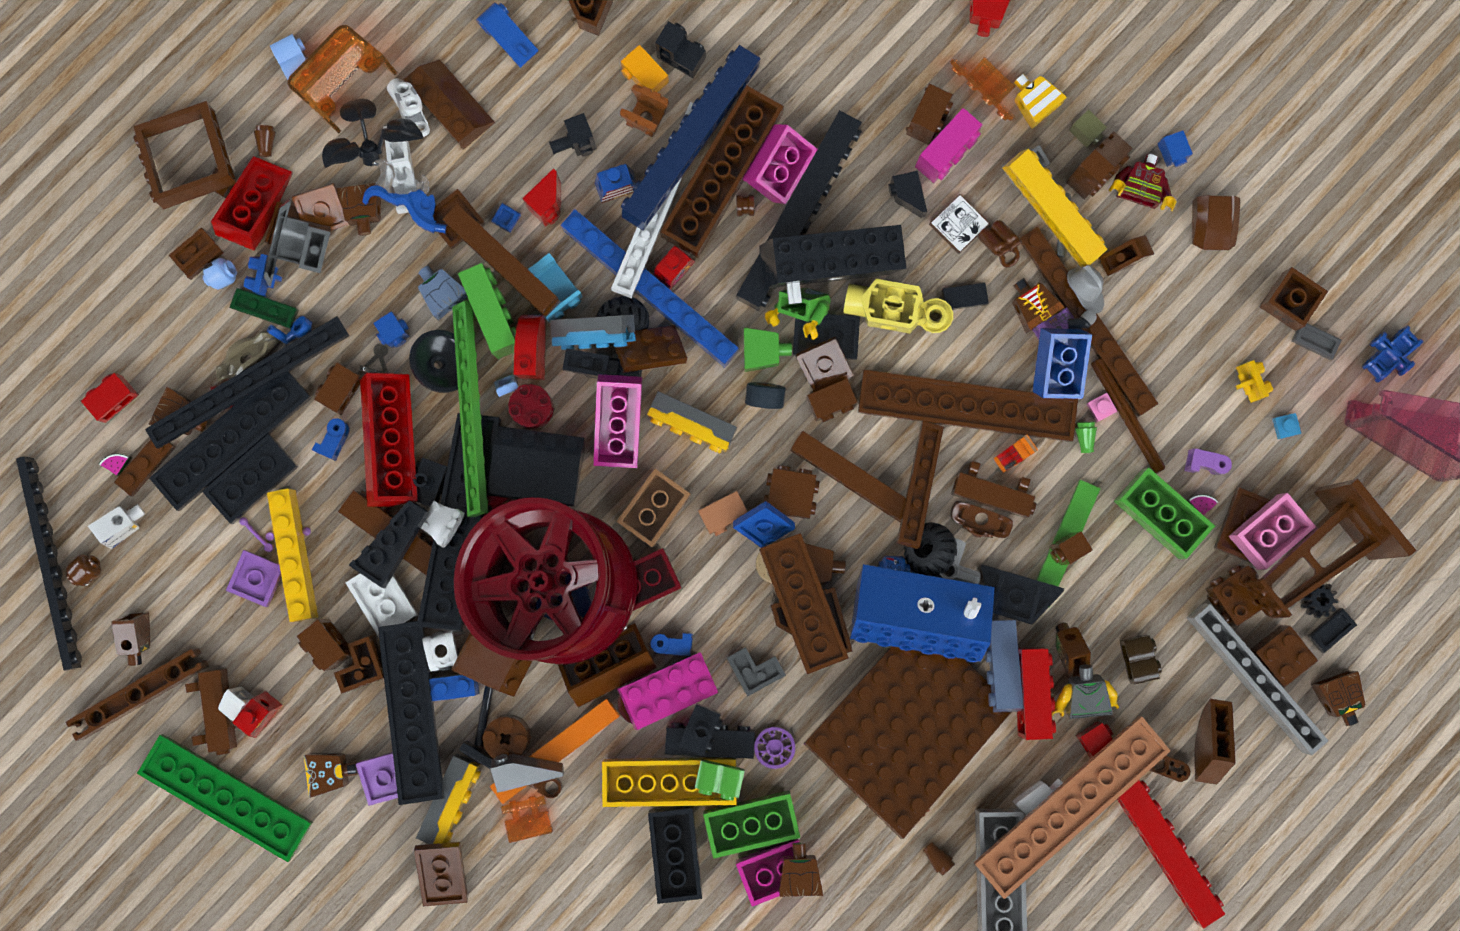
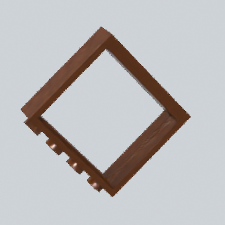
[133,101,236,209]

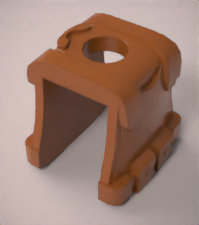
[620,84,669,137]

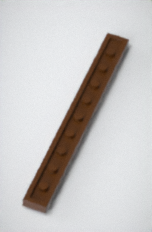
[1019,226,1158,416]

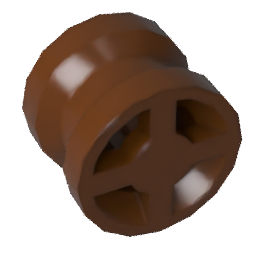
[736,195,754,217]

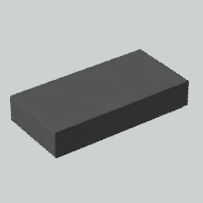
[1291,323,1342,360]

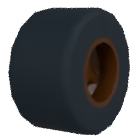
[745,382,786,409]

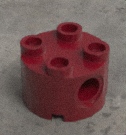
[508,384,555,430]

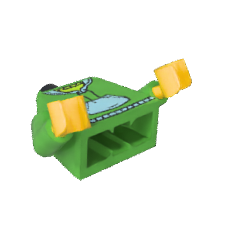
[765,288,831,340]

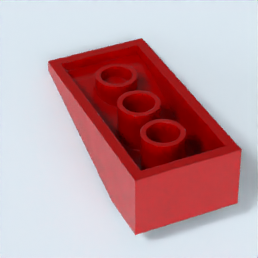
[211,156,293,251]

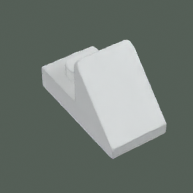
[218,687,254,721]

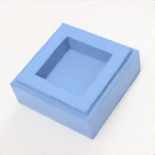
[494,374,519,397]

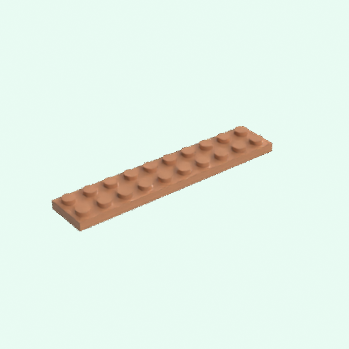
[973,716,1170,899]

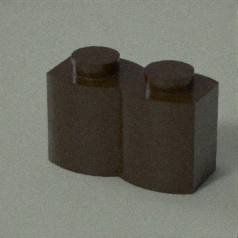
[1120,635,1162,685]

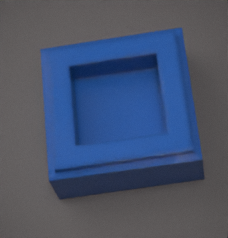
[491,203,521,233]

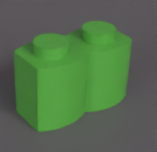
[695,759,745,801]

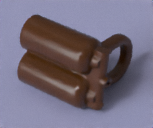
[978,220,1021,268]

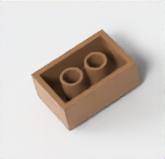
[617,469,691,548]

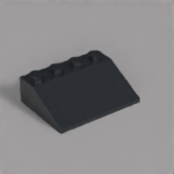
[487,426,585,507]

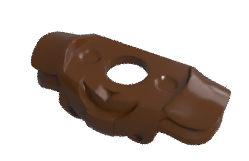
[950,501,1013,538]

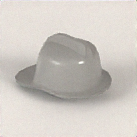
[1067,265,1104,313]

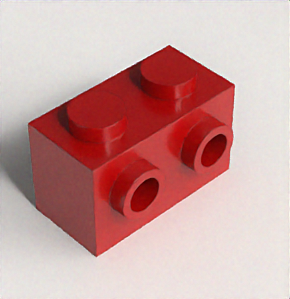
[81,373,139,423]

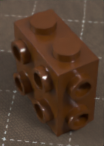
[764,465,820,519]
[1206,564,1262,626]

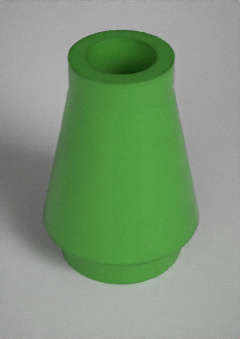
[1075,421,1097,453]

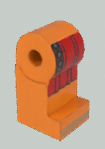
[993,435,1038,473]

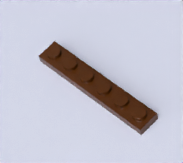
[896,421,944,549]

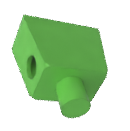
[744,328,792,372]

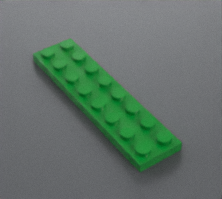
[137,734,313,862]

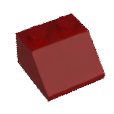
[522,168,561,227]

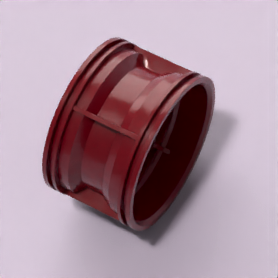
[454,498,637,664]

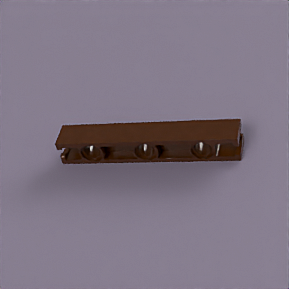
[442,204,561,317]
[790,431,906,523]
[65,648,209,741]

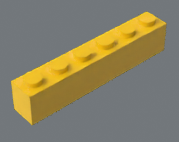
[1002,149,1108,267]
[267,488,318,622]

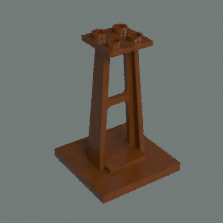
[1244,479,1417,618]

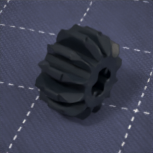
[1300,584,1340,618]

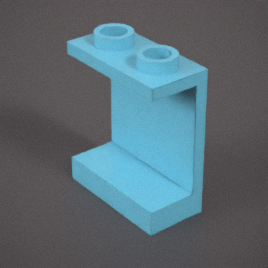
[528,253,583,323]

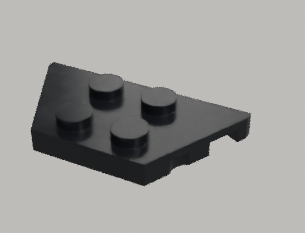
[981,564,1065,625]

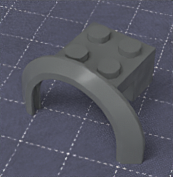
[264,199,331,287]

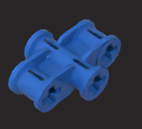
[1362,325,1423,383]

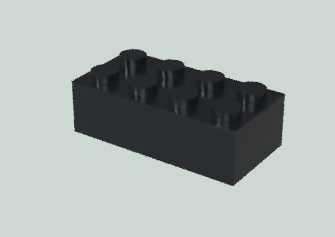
[648,806,703,904]

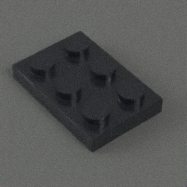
[792,314,860,360]

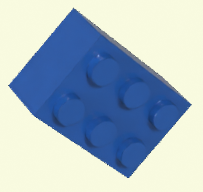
[1032,328,1092,399]

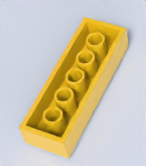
[602,757,737,807]

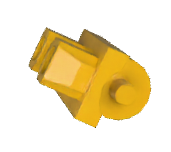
[1235,360,1273,403]

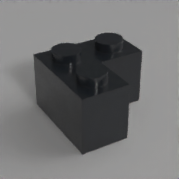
[655,21,706,78]

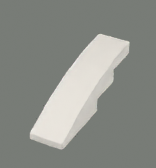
[383,126,417,214]

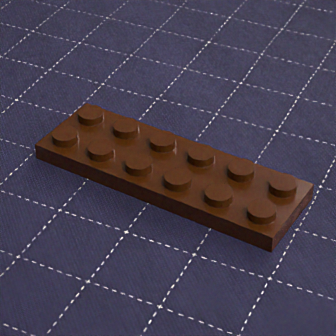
[759,533,849,674]

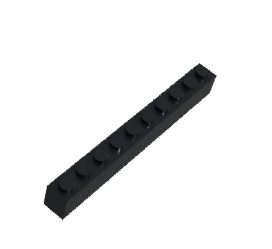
[736,110,863,311]

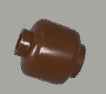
[66,554,101,586]

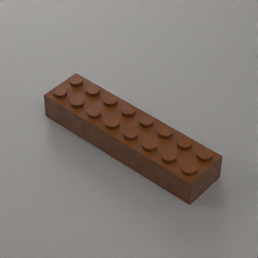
[660,86,784,258]

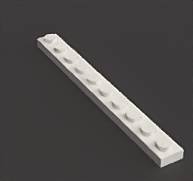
[611,102,693,299]

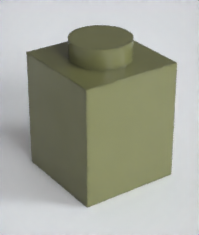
[1069,110,1107,148]

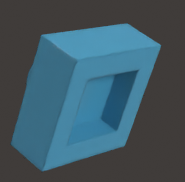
[1272,413,1302,439]

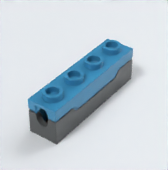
[550,315,636,350]

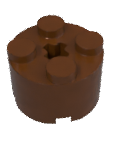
[483,715,531,758]

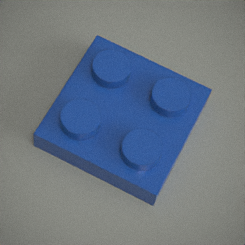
[733,501,795,548]

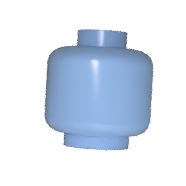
[203,258,237,290]

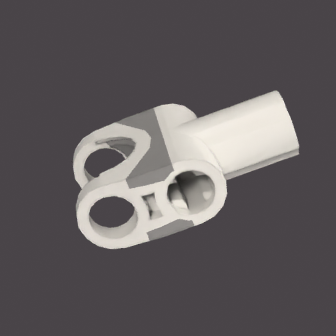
[387,78,430,137]

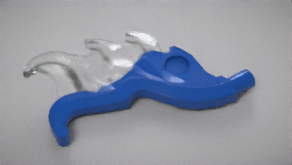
[362,159,447,233]

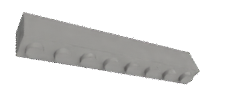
[1186,604,1328,755]

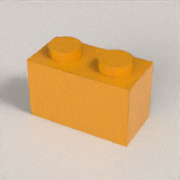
[621,44,669,92]

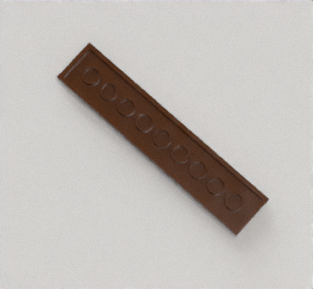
[858,370,1078,442]

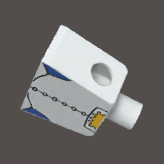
[88,504,145,549]

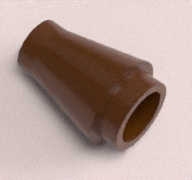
[254,125,276,157]
[923,842,955,876]

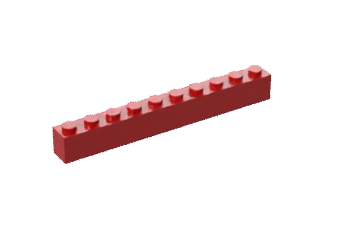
[1076,721,1225,929]

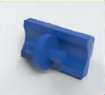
[243,254,282,297]

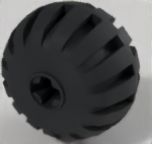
[597,296,649,346]
[903,522,957,576]

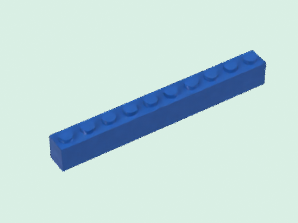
[561,209,739,368]

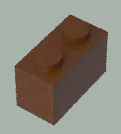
[314,363,362,415]
[806,379,857,423]
[1049,531,1093,565]

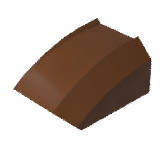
[1192,195,1240,250]

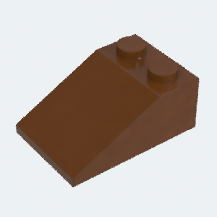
[451,633,532,697]

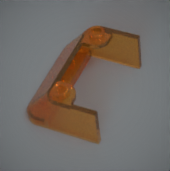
[288,25,398,134]

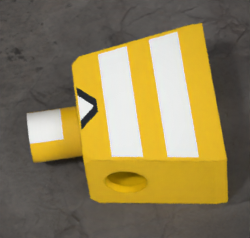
[1014,74,1067,129]

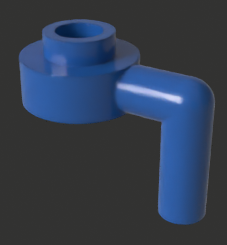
[267,316,312,344]

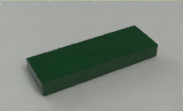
[229,288,299,329]

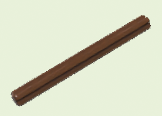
[1091,358,1165,473]

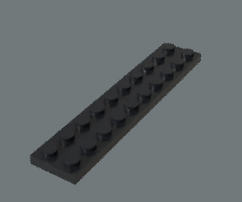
[417,413,501,632]

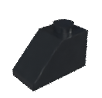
[888,171,928,218]

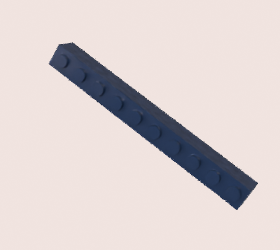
[621,45,761,231]

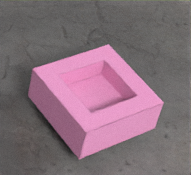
[1086,393,1117,422]

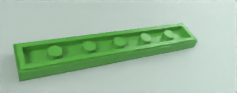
[1036,480,1101,608]

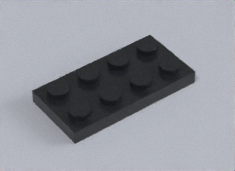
[202,434,299,524]

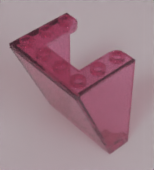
[1345,390,1460,482]

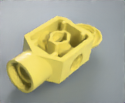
[843,279,953,334]

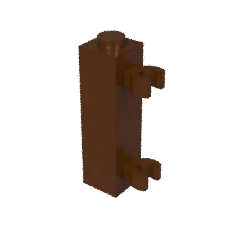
[951,461,1037,518]
[185,669,237,755]

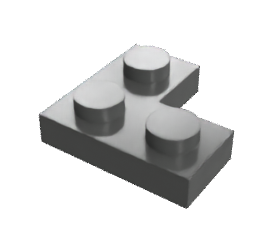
[727,647,786,697]

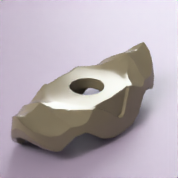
[215,331,279,385]

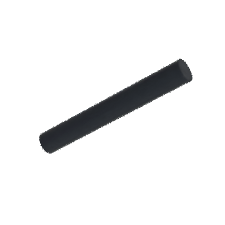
[474,685,493,746]

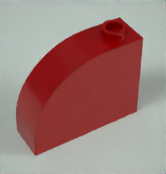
[513,314,546,380]

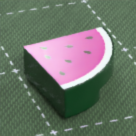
[99,454,131,476]
[1186,494,1219,516]

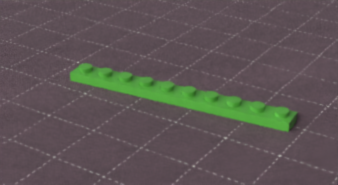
[452,300,488,517]

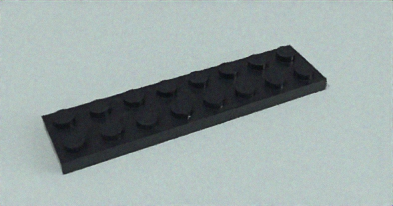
[149,372,312,511]
[378,621,445,805]

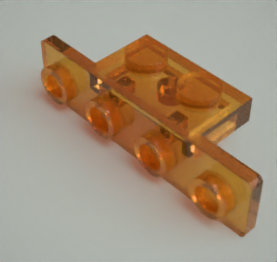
[950,57,1016,121]

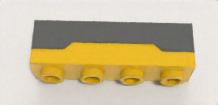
[647,391,737,454]
[416,754,481,844]

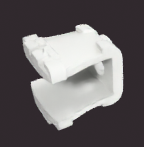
[421,501,464,548]
[422,630,465,672]

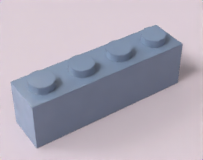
[985,620,1024,712]

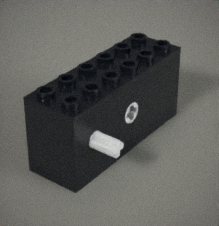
[759,225,907,304]

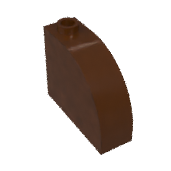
[1194,698,1236,785]

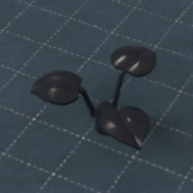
[322,99,424,168]

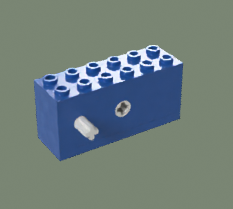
[850,564,995,662]

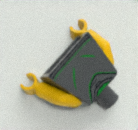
[1052,664,1119,719]

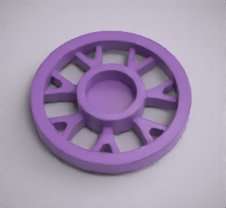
[754,727,795,769]

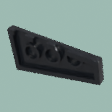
[349,501,430,588]

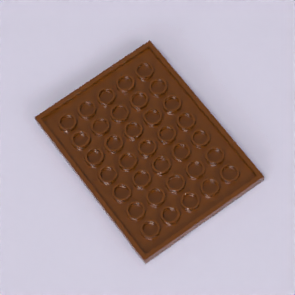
[803,646,1011,839]

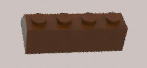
[403,60,495,150]
[558,623,657,708]

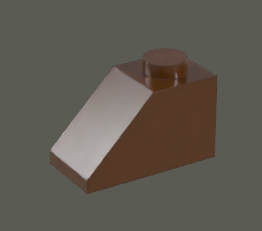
[1099,235,1154,276]

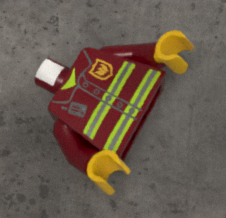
[1109,154,1177,211]

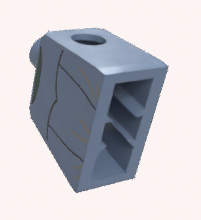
[418,266,468,321]

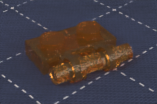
[501,795,553,843]

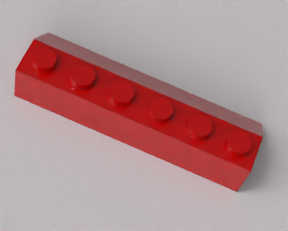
[360,373,417,507]

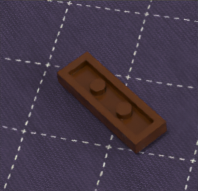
[114,439,176,497]

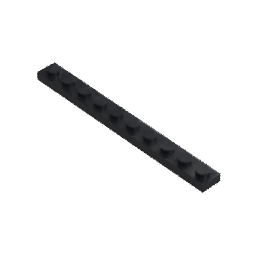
[145,316,350,449]
[16,456,82,671]

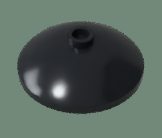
[409,330,458,393]

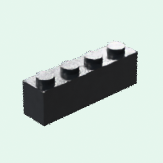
[665,722,755,759]

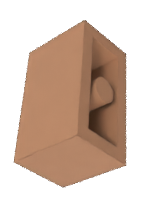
[698,491,747,536]

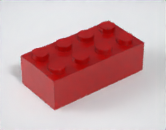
[1017,647,1056,740]

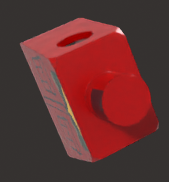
[232,691,283,738]

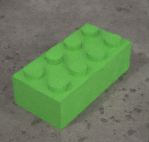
[458,263,516,359]
[1114,467,1215,559]
[703,790,800,859]

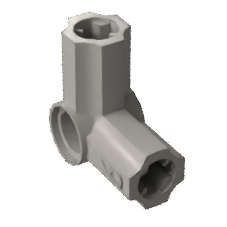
[936,538,981,584]

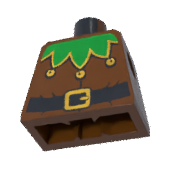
[1055,622,1091,679]

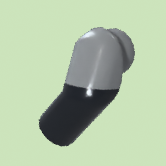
[1068,310,1097,329]

